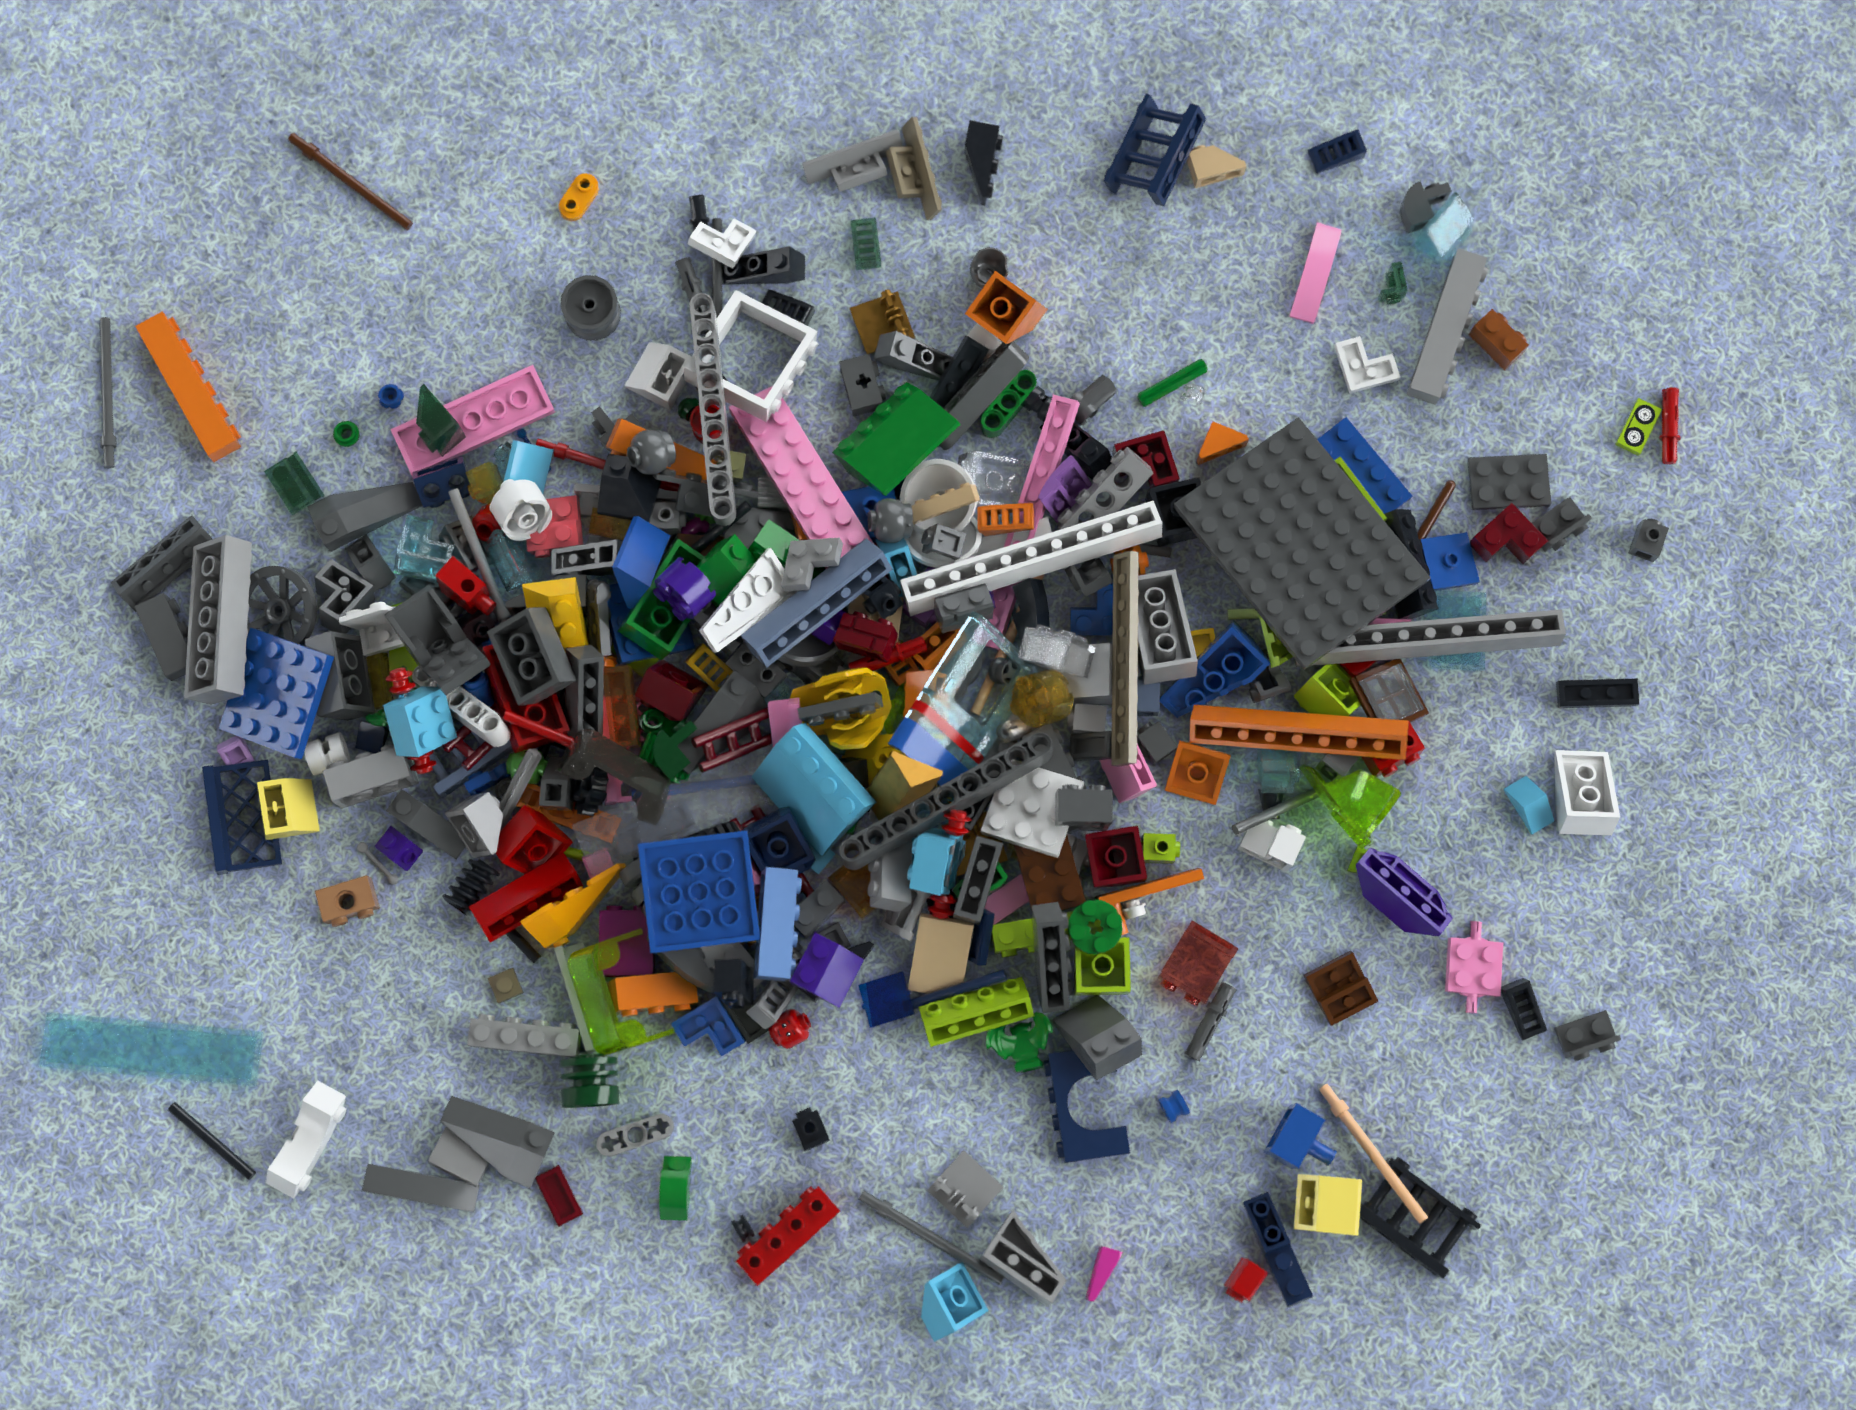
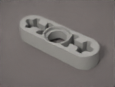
[597,1114,674,1156]

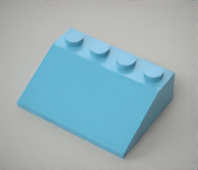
[751,723,877,856]

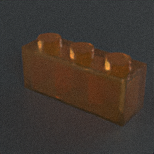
[603,665,642,751]

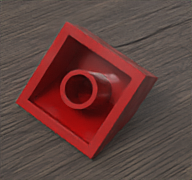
[496,804,573,874]

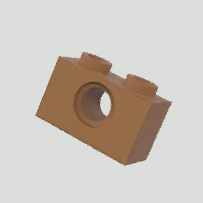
[315,875,380,927]

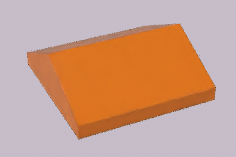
[1165,740,1231,805]

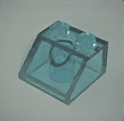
[1414,191,1474,265]

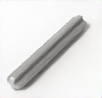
[500,748,542,831]

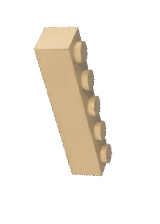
[911,482,980,525]

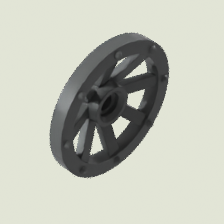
[246,566,317,645]

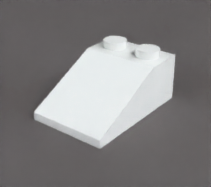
[1554,750,1620,835]

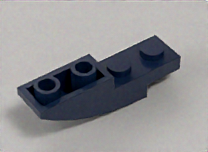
[1243,1192,1313,1308]

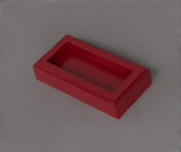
[535,1165,584,1227]

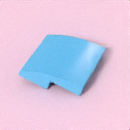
[504,440,553,494]

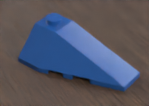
[1160,620,1270,718]

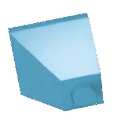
[921,1262,989,1342]

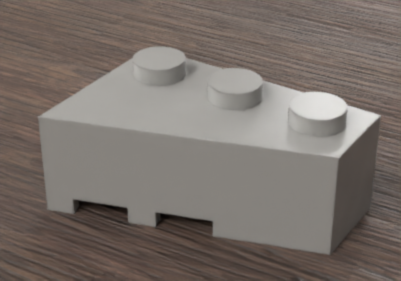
[979,1210,1067,1307]

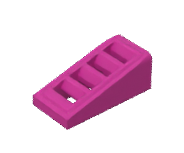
[1085,1246,1123,1302]

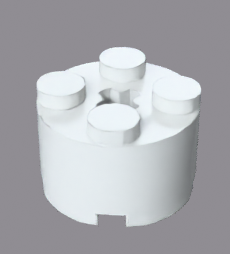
[489,479,552,541]

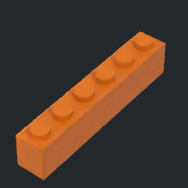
[135,311,241,462]

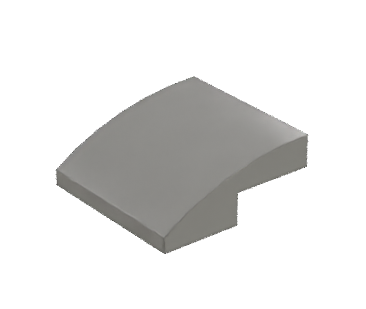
[428,1127,490,1187]

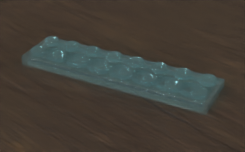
[39,1012,264,1086]

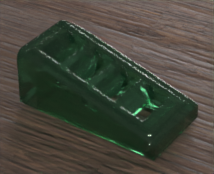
[850,218,881,270]

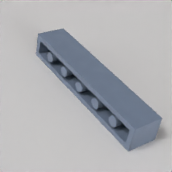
[741,538,893,667]

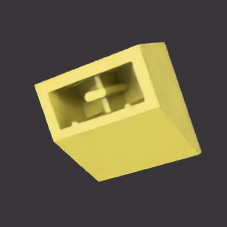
[257,778,320,840]
[1294,1174,1362,1236]

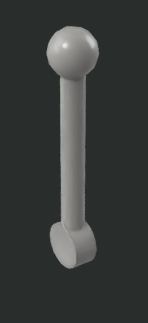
[357,842,399,885]

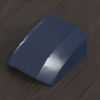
[742,807,816,875]

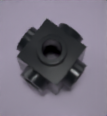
[861,577,904,619]

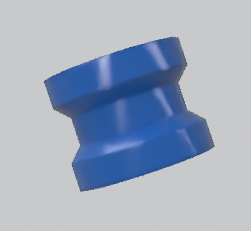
[1158,1089,1190,1123]

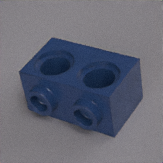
[412,456,474,508]

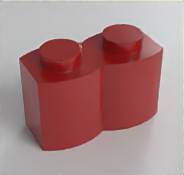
[1224,1257,1268,1303]

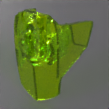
[1299,764,1401,849]

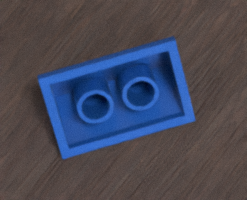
[612,516,670,609]

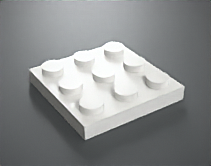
[981,759,1084,858]

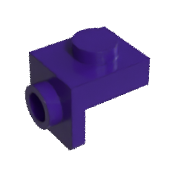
[374,826,423,871]

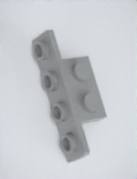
[802,130,903,192]

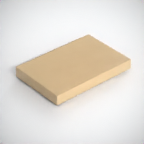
[908,913,974,994]

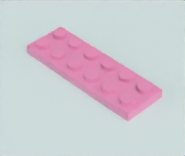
[390,365,556,477]

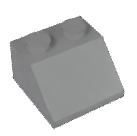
[445,792,503,858]

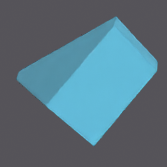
[1503,776,1554,835]

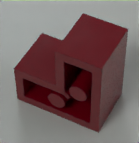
[1112,430,1180,488]
[1470,503,1548,564]

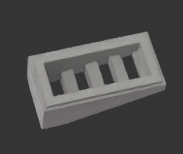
[746,978,798,1029]

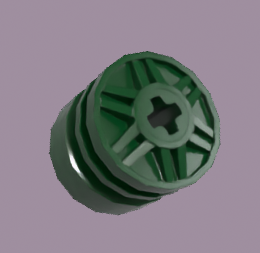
[560,1054,619,1108]

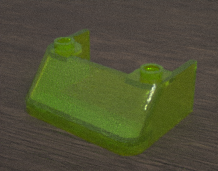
[567,928,675,1055]

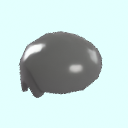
[970,247,1009,289]

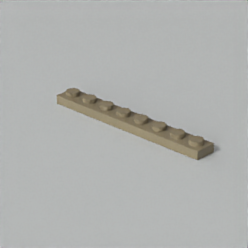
[1111,551,1139,767]

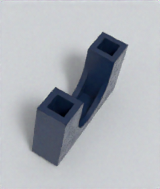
[1043,1050,1130,1163]

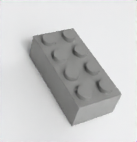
[1138,569,1198,685]

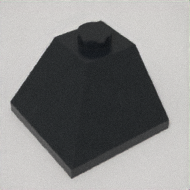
[597,454,662,522]

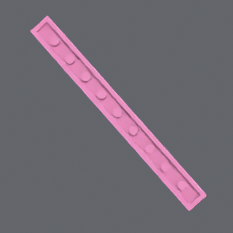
[973,395,1080,651]

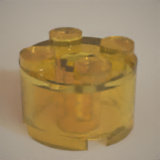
[1010,670,1073,728]

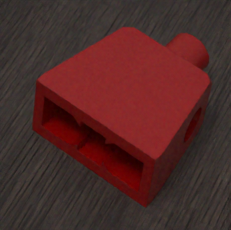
[435,556,497,616]

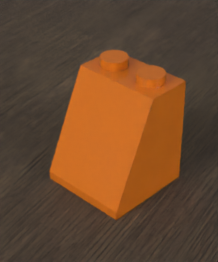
[965,271,1048,344]

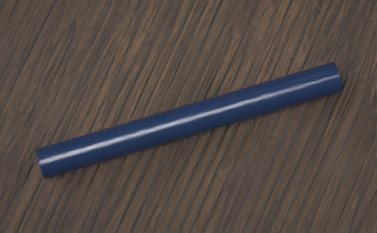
[903,969,1007,1012]

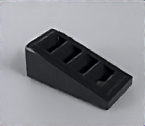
[762,289,815,326]
[1501,978,1547,1040]

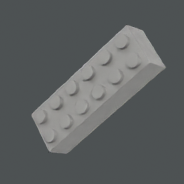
[184,535,252,705]

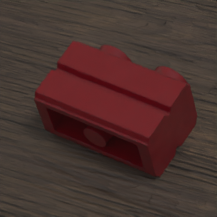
[834,611,898,663]

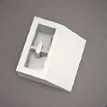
[625,342,691,410]

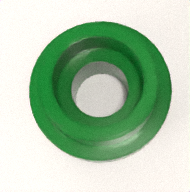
[333,421,360,447]

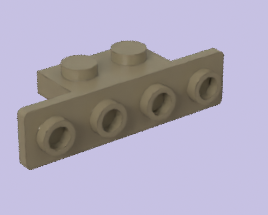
[886,117,942,220]

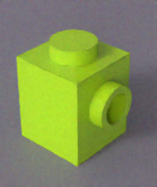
[1141,833,1180,864]

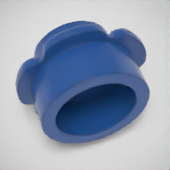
[378,384,404,409]

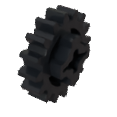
[572,757,609,816]

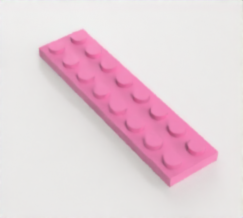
[729,386,874,569]

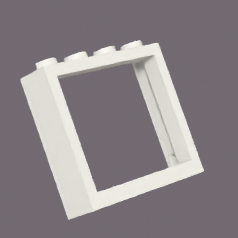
[684,290,819,422]

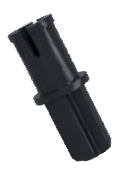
[689,195,710,232]

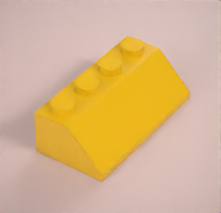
[522,577,589,653]

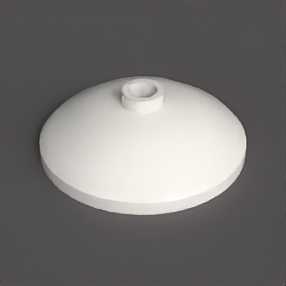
[900,459,977,535]
[904,516,982,568]

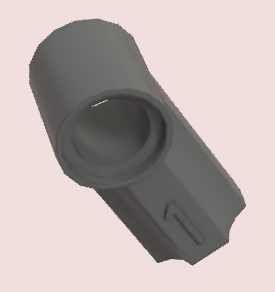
[1070,374,1117,426]

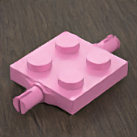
[1445,921,1503,1014]

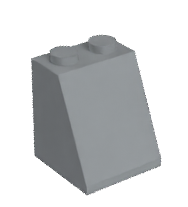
[1049,643,1113,705]

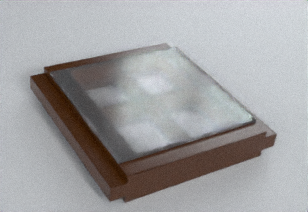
[1348,659,1429,723]

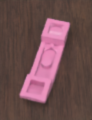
[1289,222,1342,324]

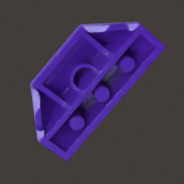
[1356,847,1453,937]

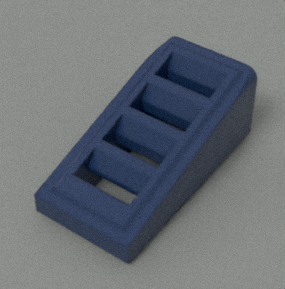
[1308,129,1367,174]

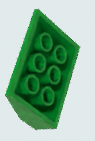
[832,382,961,496]

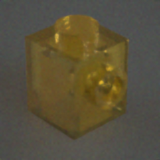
[465,462,503,505]

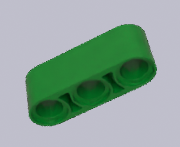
[981,370,1037,438]

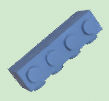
[753,867,802,981]

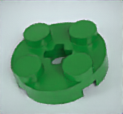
[1068,900,1123,955]

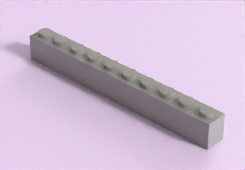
[1295,609,1566,667]

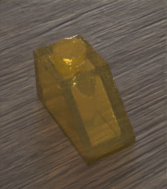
[589,507,632,540]

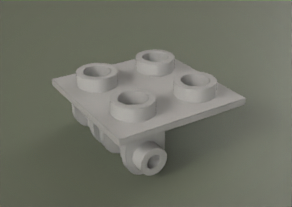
[927,1150,1004,1228]

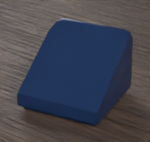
[355,720,389,754]

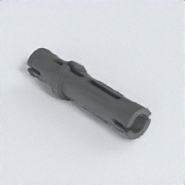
[675,257,709,335]
[1184,982,1237,1062]

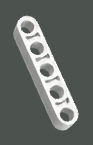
[412,666,511,747]

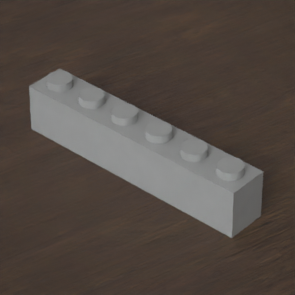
[1406,248,1489,405]

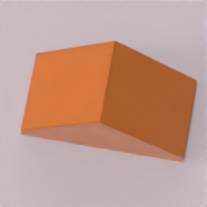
[1196,421,1249,465]

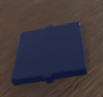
[858,971,915,1028]

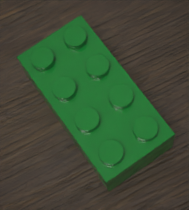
[617,539,705,661]

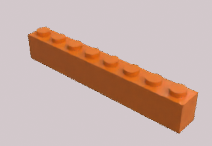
[1189,705,1409,760]

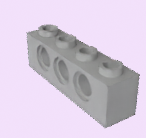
[1057,447,1153,530]

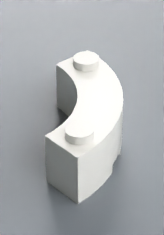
[266,1081,347,1199]

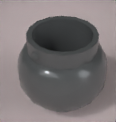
[627,430,676,475]
[868,498,913,543]

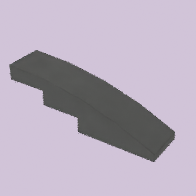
[362,1164,480,1212]

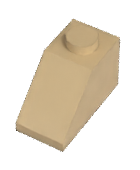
[1186,145,1247,188]

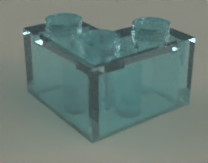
[394,515,454,583]

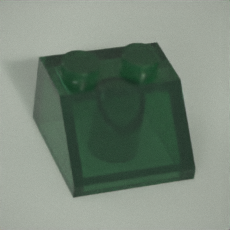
[416,384,466,457]

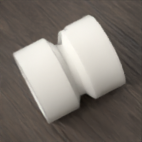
[304,732,351,776]

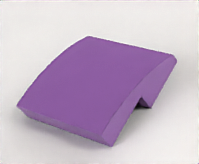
[1038,455,1092,523]

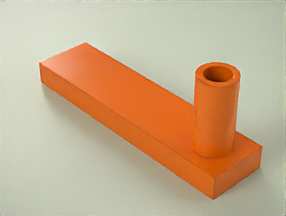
[1095,868,1204,935]

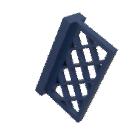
[202,759,282,875]

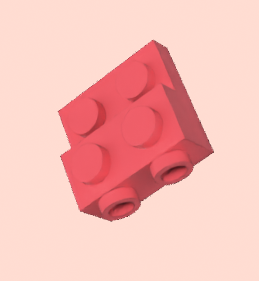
[526,495,584,558]

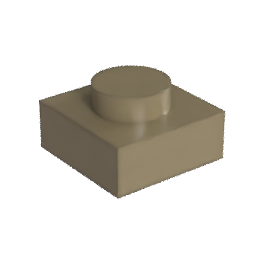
[488,968,524,1004]

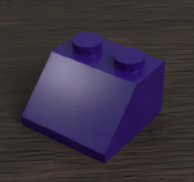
[790,932,864,1008]

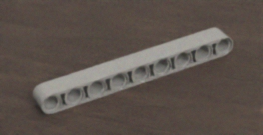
[690,293,736,526]

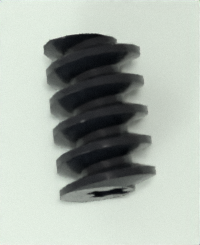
[442,857,500,916]

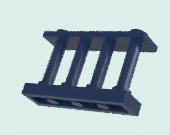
[1103,94,1206,206]

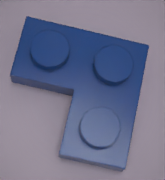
[1070,583,1113,635]
[671,996,746,1056]

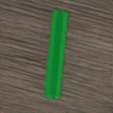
[1137,359,1208,407]

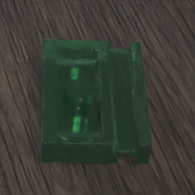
[264,451,325,515]

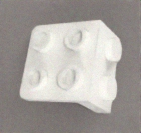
[339,602,404,657]

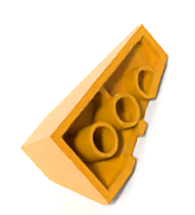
[520,863,626,948]

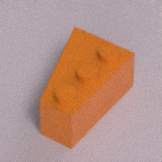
[604,972,698,1017]

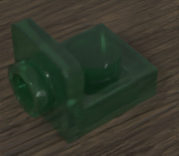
[1378,261,1408,304]

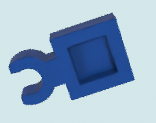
[463,763,511,795]

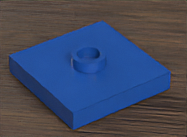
[1420,532,1480,591]

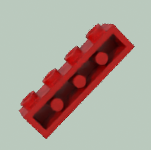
[469,853,584,943]
[736,1186,841,1286]

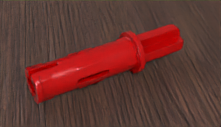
[1659,387,1681,465]
[848,636,927,671]

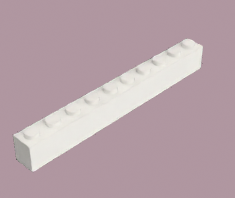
[900,501,1162,616]

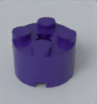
[653,557,716,621]

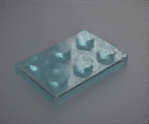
[1431,590,1486,671]

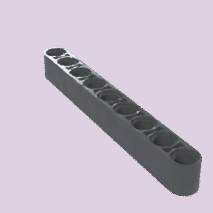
[839,732,1053,870]

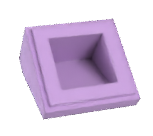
[217,736,254,773]

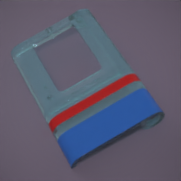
[888,611,1038,802]

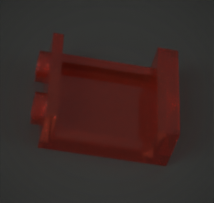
[1157,920,1239,1007]

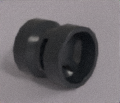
[1023,386,1052,422]

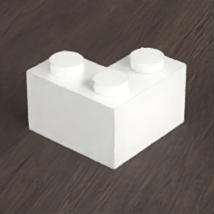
[1238,820,1306,872]

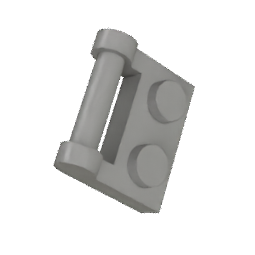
[880,889,932,941]

